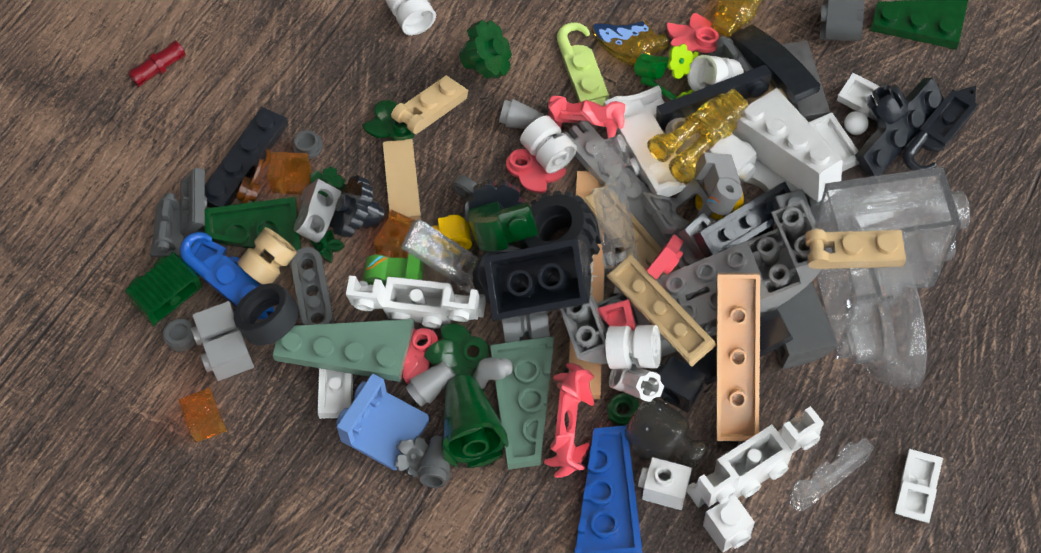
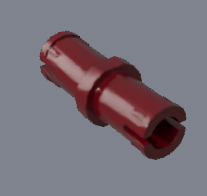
[128,40,186,88]

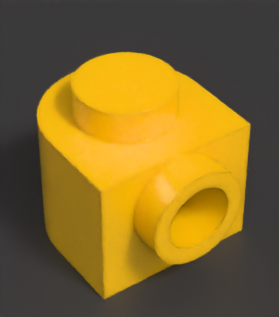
[432,215,472,255]

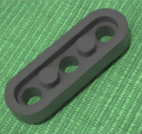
[291,247,334,325]

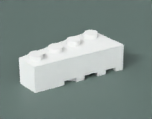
[732,88,842,202]

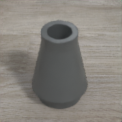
[417,436,450,488]

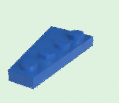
[575,425,642,553]

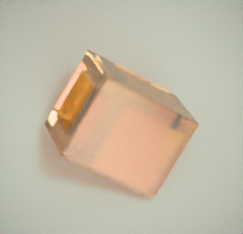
[267,152,312,195]

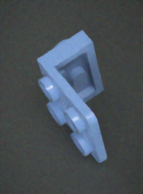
[336,373,429,470]

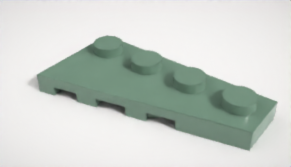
[273,319,415,382]
[490,336,554,470]

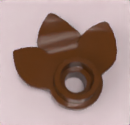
[236,148,271,204]

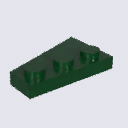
[870,0,968,50]
[205,197,301,252]

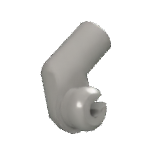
[473,358,513,389]

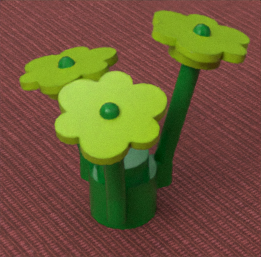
[634,44,699,100]

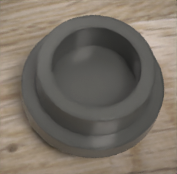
[293,130,323,160]

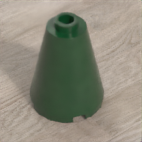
[442,374,509,468]

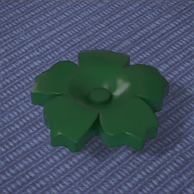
[310,166,345,197]

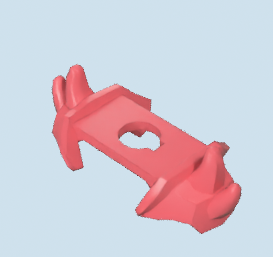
[548,96,625,139]
[544,363,595,478]

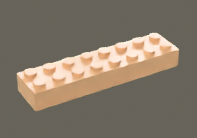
[716,273,760,441]

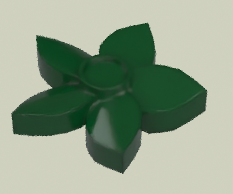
[310,230,345,263]

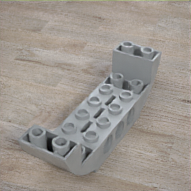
[560,199,826,364]

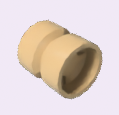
[238,227,297,285]

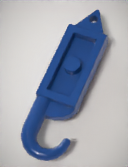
[180,232,275,320]

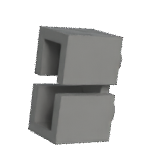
[191,301,254,381]

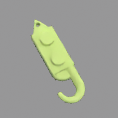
[557,22,609,106]

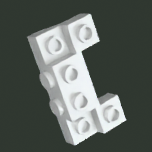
[604,86,704,197]
[346,276,486,328]
[686,406,824,508]

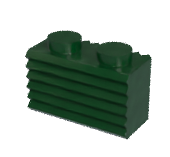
[125,252,203,326]

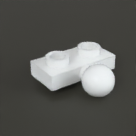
[837,73,880,135]

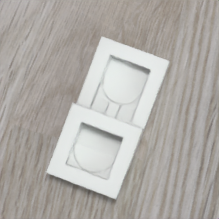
[894,449,943,523]

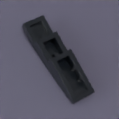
[727,25,821,103]

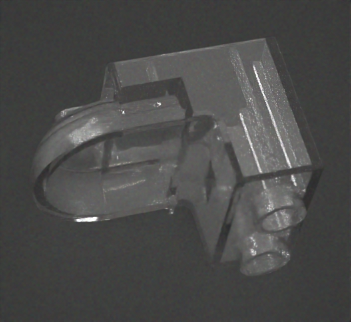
[815,167,970,390]

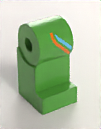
[362,254,424,286]

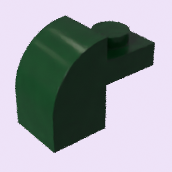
[468,201,538,251]

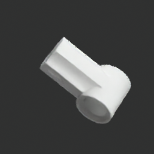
[609,365,664,402]

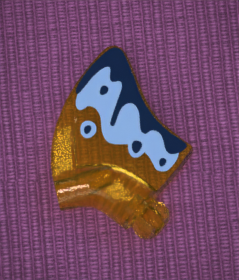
[592,20,669,66]

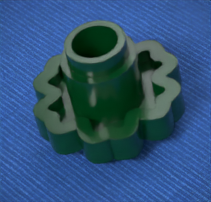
[459,20,512,79]

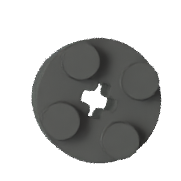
[820,0,865,41]

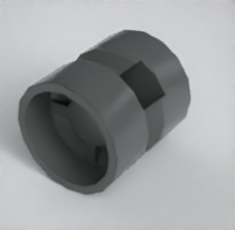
[501,312,550,343]

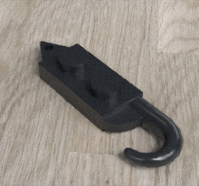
[903,86,978,173]

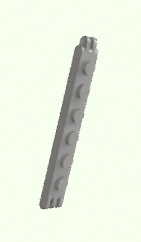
[563,121,705,269]

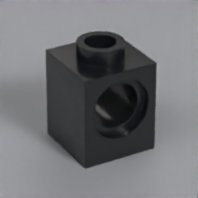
[655,356,706,413]

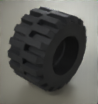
[518,191,602,264]

